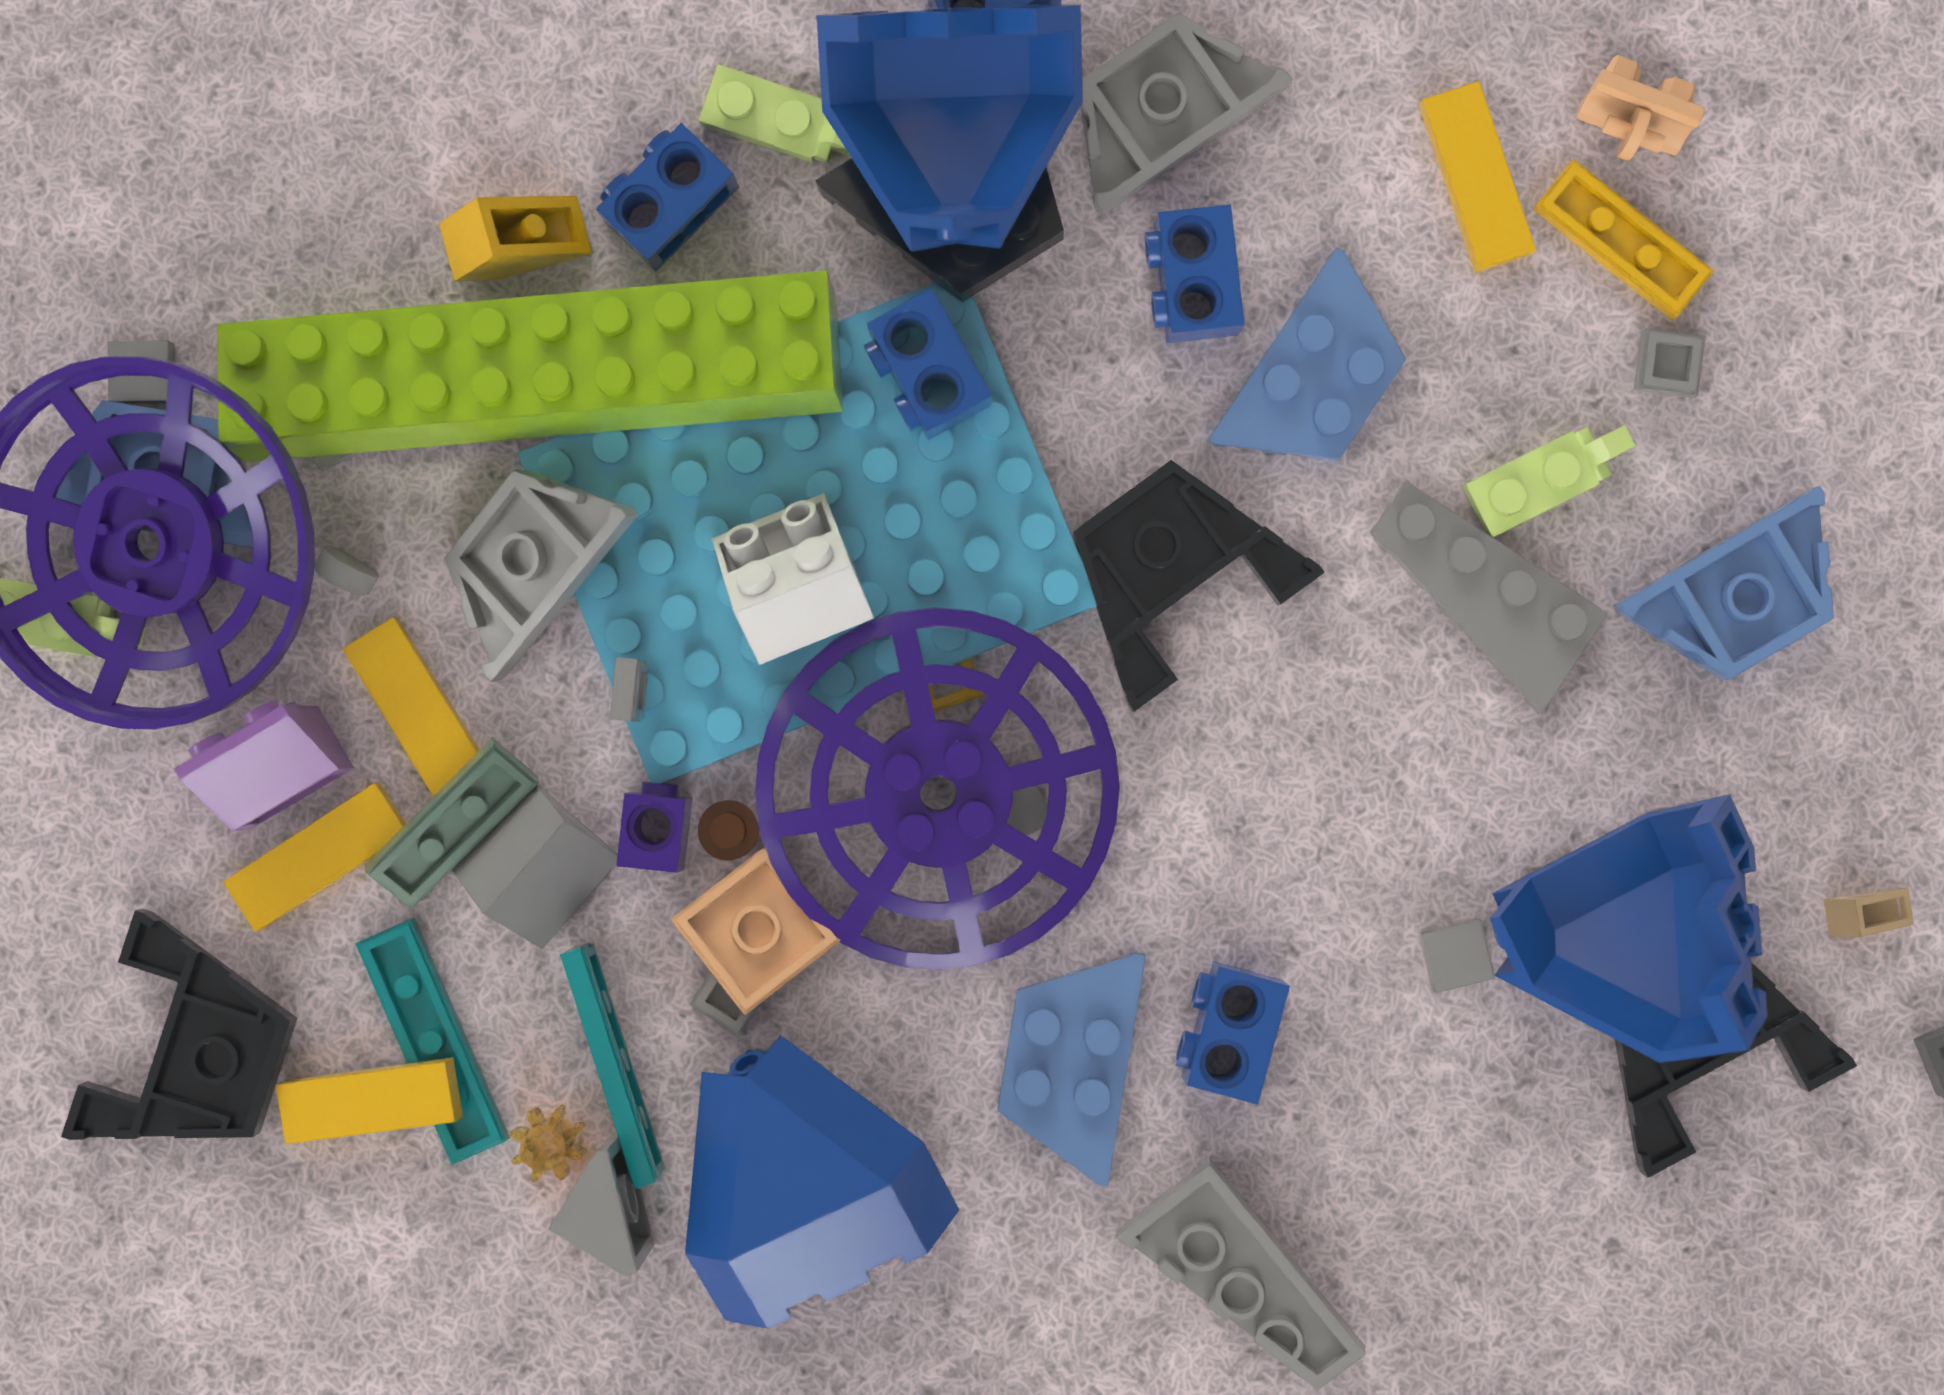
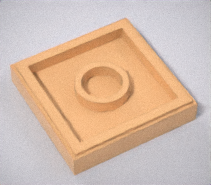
[671,847,841,1016]

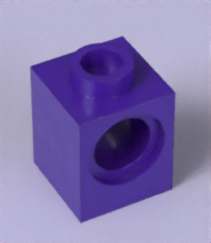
[616,781,692,873]

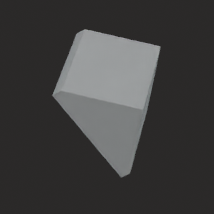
[452,784,617,949]
[548,1131,654,1276]

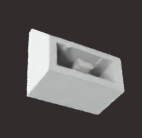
[712,493,874,665]

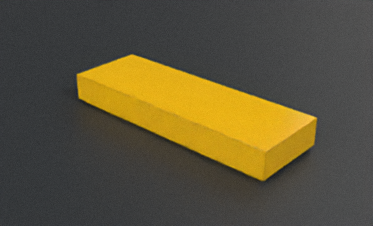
[1419,81,1537,274]
[1532,159,1714,320]
[342,617,480,797]
[223,782,407,932]
[275,1057,463,1144]

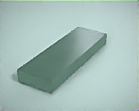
[365,738,539,910]

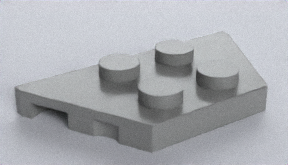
[1081,13,1293,217]
[445,470,639,682]

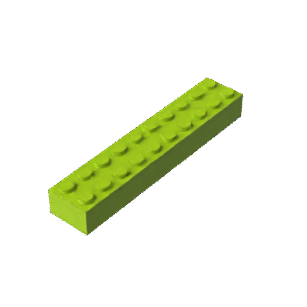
[217,270,843,462]

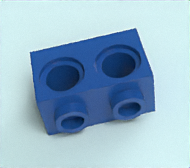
[596,123,740,272]
[1145,204,1244,343]
[863,287,992,440]
[1175,961,1290,1105]

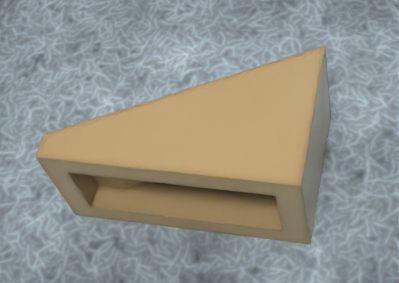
[1824,888,1914,937]

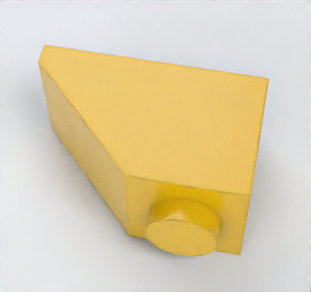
[439,196,593,282]

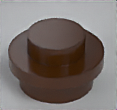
[698,800,759,861]

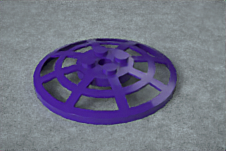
[0,356,315,730]
[755,607,1120,970]

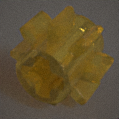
[509,1104,588,1182]

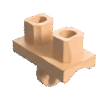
[1576,55,1705,161]

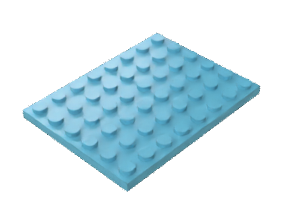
[517,282,1096,784]

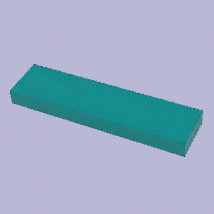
[355,918,510,1165]
[560,943,665,1189]

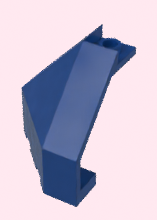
[816,4,1083,252]
[1490,794,1767,1063]
[685,1035,959,1329]

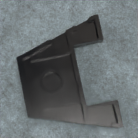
[815,158,1064,302]
[1072,460,1325,712]
[61,909,297,1140]
[1615,962,1857,1178]

